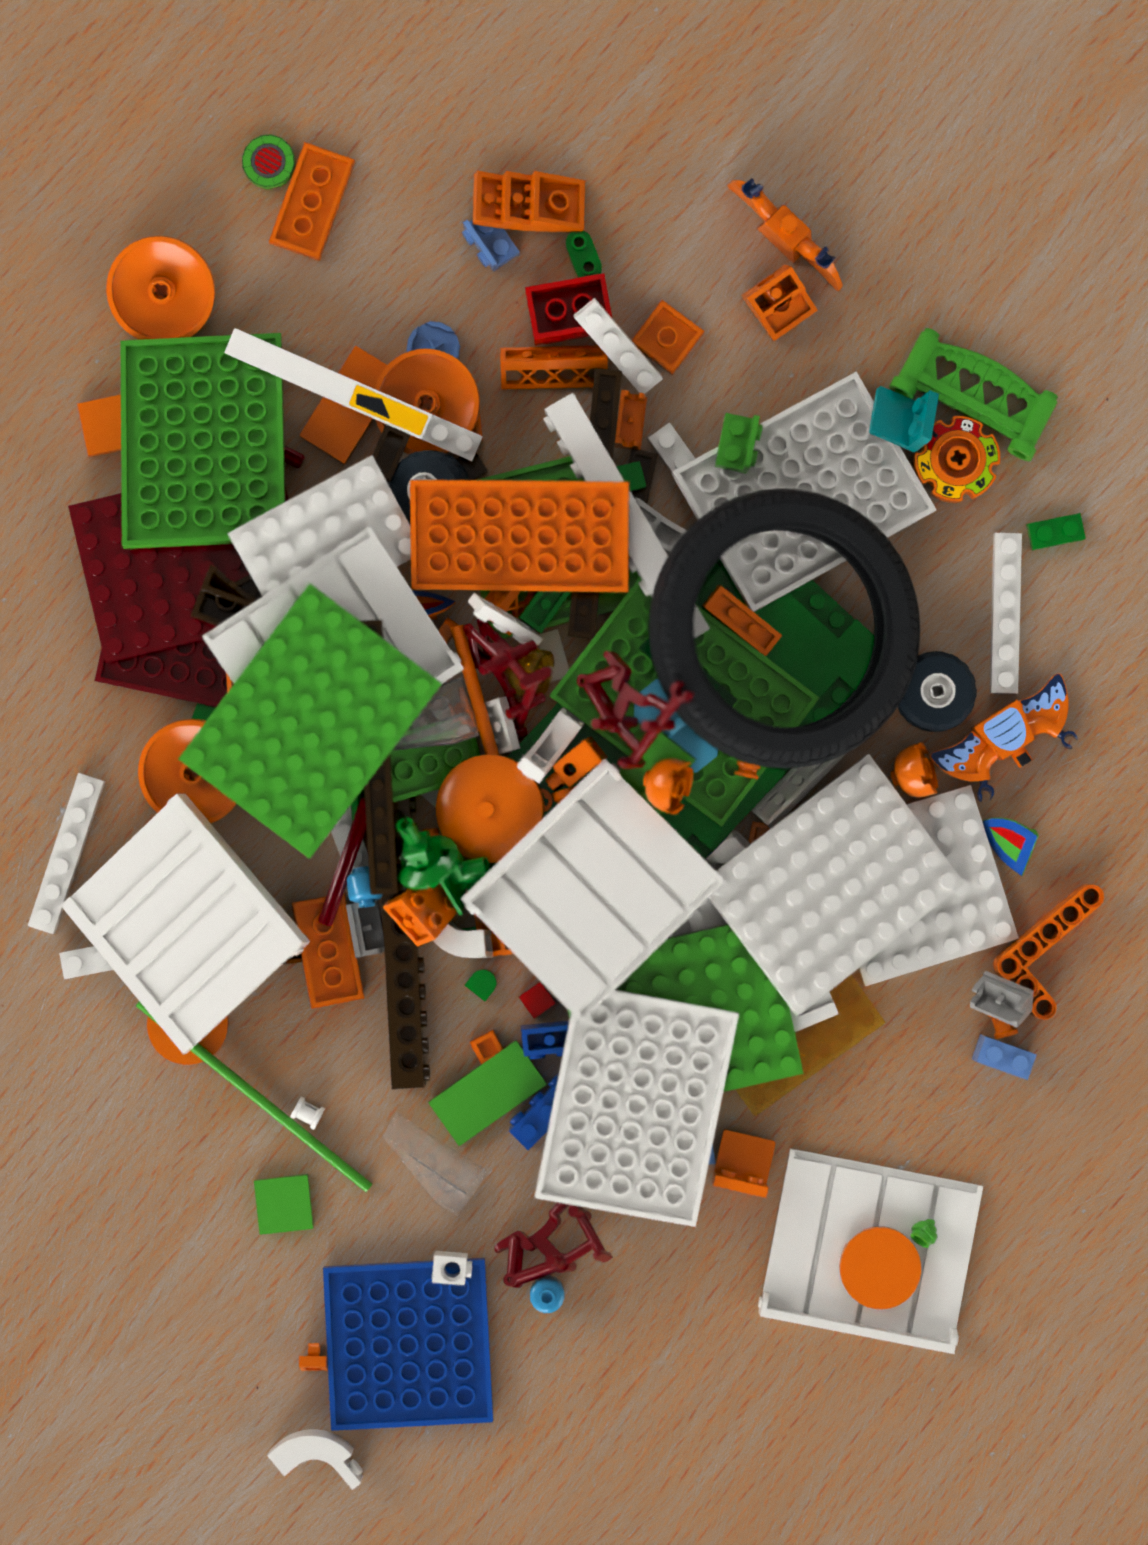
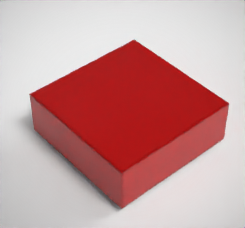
[519,981,556,1019]

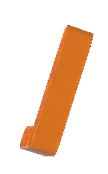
[993,884,1104,1020]

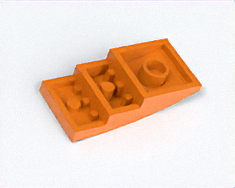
[473,170,585,232]

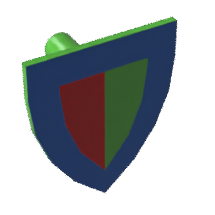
[982,818,1039,876]

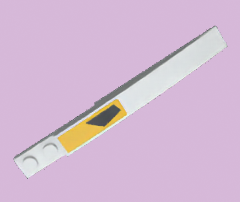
[224,328,483,461]

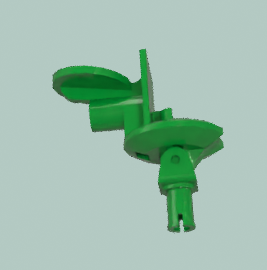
[396,817,497,915]

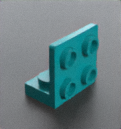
[869,386,939,453]

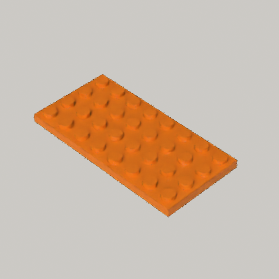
[410,479,629,592]

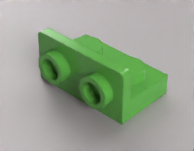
[714,413,763,474]

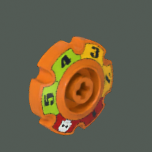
[913,416,1001,503]

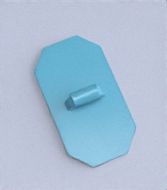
[634,679,718,773]

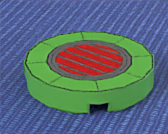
[242,135,296,189]

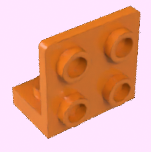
[383,883,457,947]
[712,1129,776,1198]

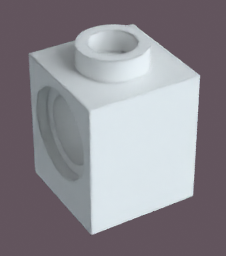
[432,1251,472,1285]

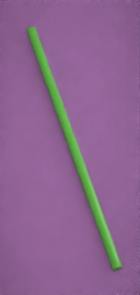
[136,1001,372,1192]

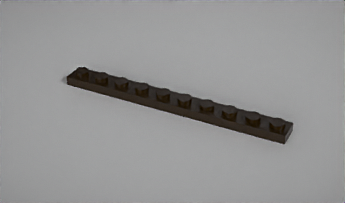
[568,368,622,639]
[361,620,399,895]

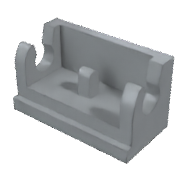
[346,900,385,958]
[970,971,1034,1027]

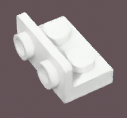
[485,696,520,755]

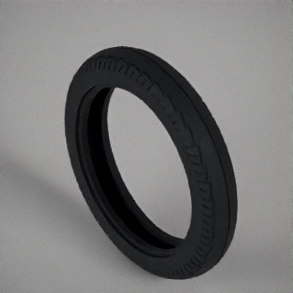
[649,489,920,768]

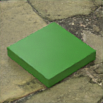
[254,1174,314,1235]

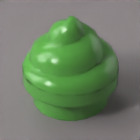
[910,1219,938,1248]

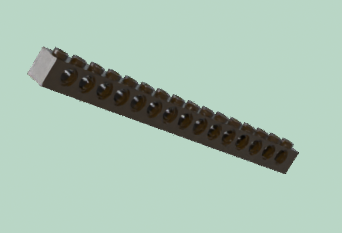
[382,725,430,1089]

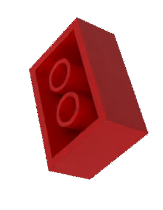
[525,273,612,346]

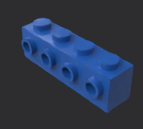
[521,1020,569,1059]
[509,1073,559,1150]

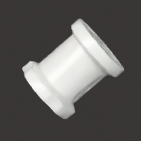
[290,1096,325,1130]

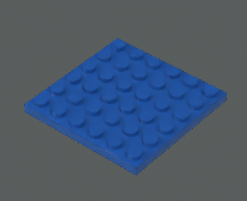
[323,1258,493,1431]

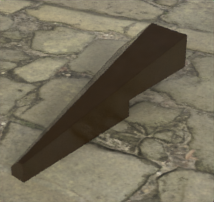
[190,565,257,626]

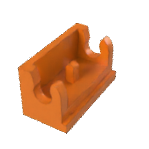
[614,390,647,450]

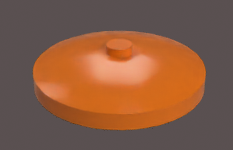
[106,236,215,340]
[374,349,480,454]
[138,719,237,823]
[436,754,544,863]

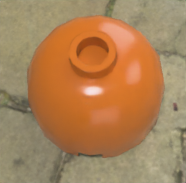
[891,742,938,798]
[643,758,693,814]

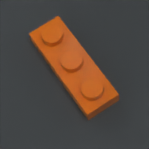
[702,585,782,657]

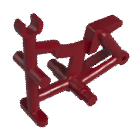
[463,618,552,740]
[577,651,694,769]
[494,1202,613,1288]

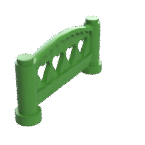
[889,328,1058,461]

